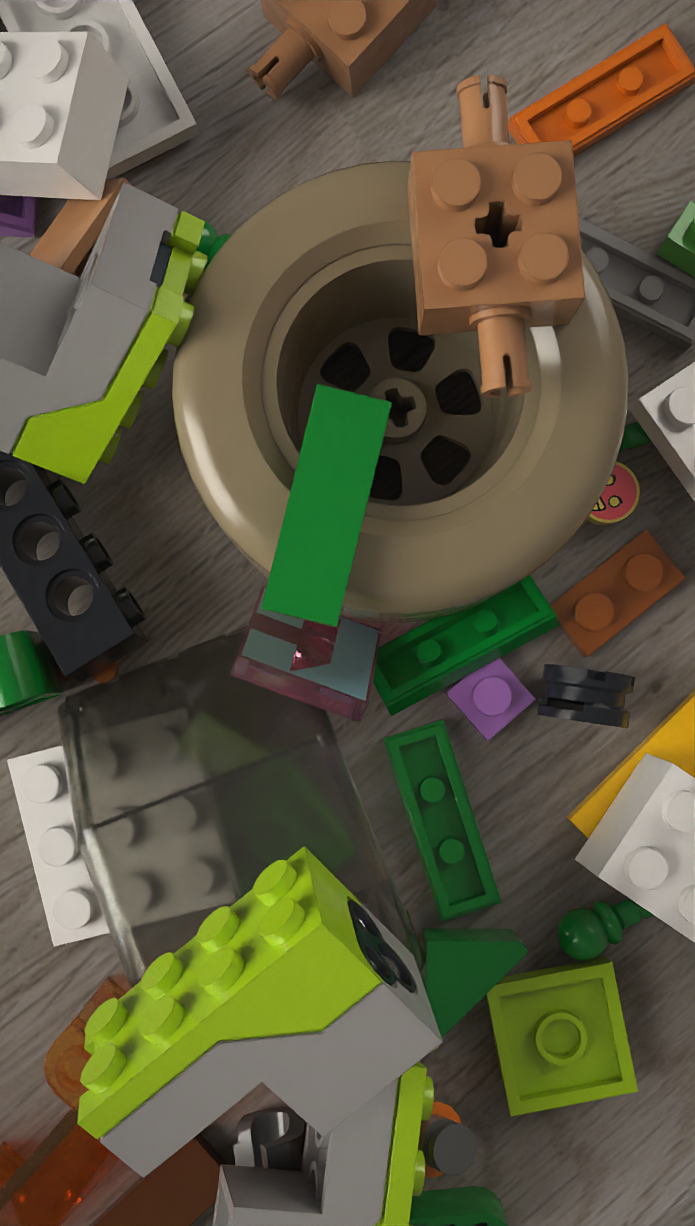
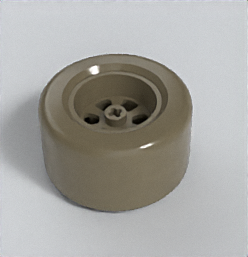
[172,160,628,623]

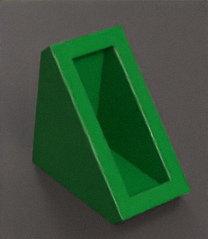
[422,928,529,1038]

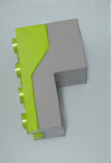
[0,183,208,484]
[77,846,443,1178]
[212,1062,434,1226]

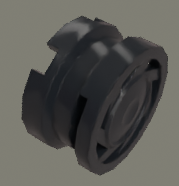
[537,664,635,728]

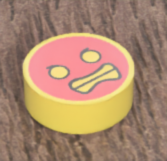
[587,461,640,525]

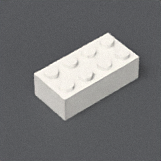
[0,32,130,200]
[575,753,695,943]

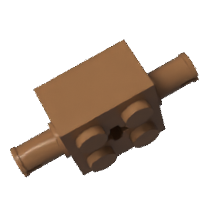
[247,0,436,101]
[407,74,585,398]

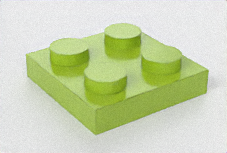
[485,957,638,1117]

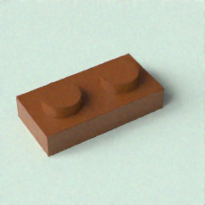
[550,529,686,657]

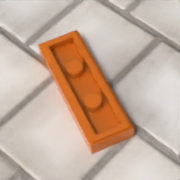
[508,23,695,157]

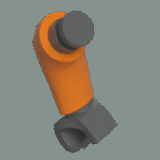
[233,1100,476,1178]

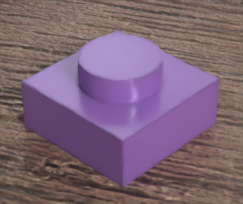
[445,658,536,741]

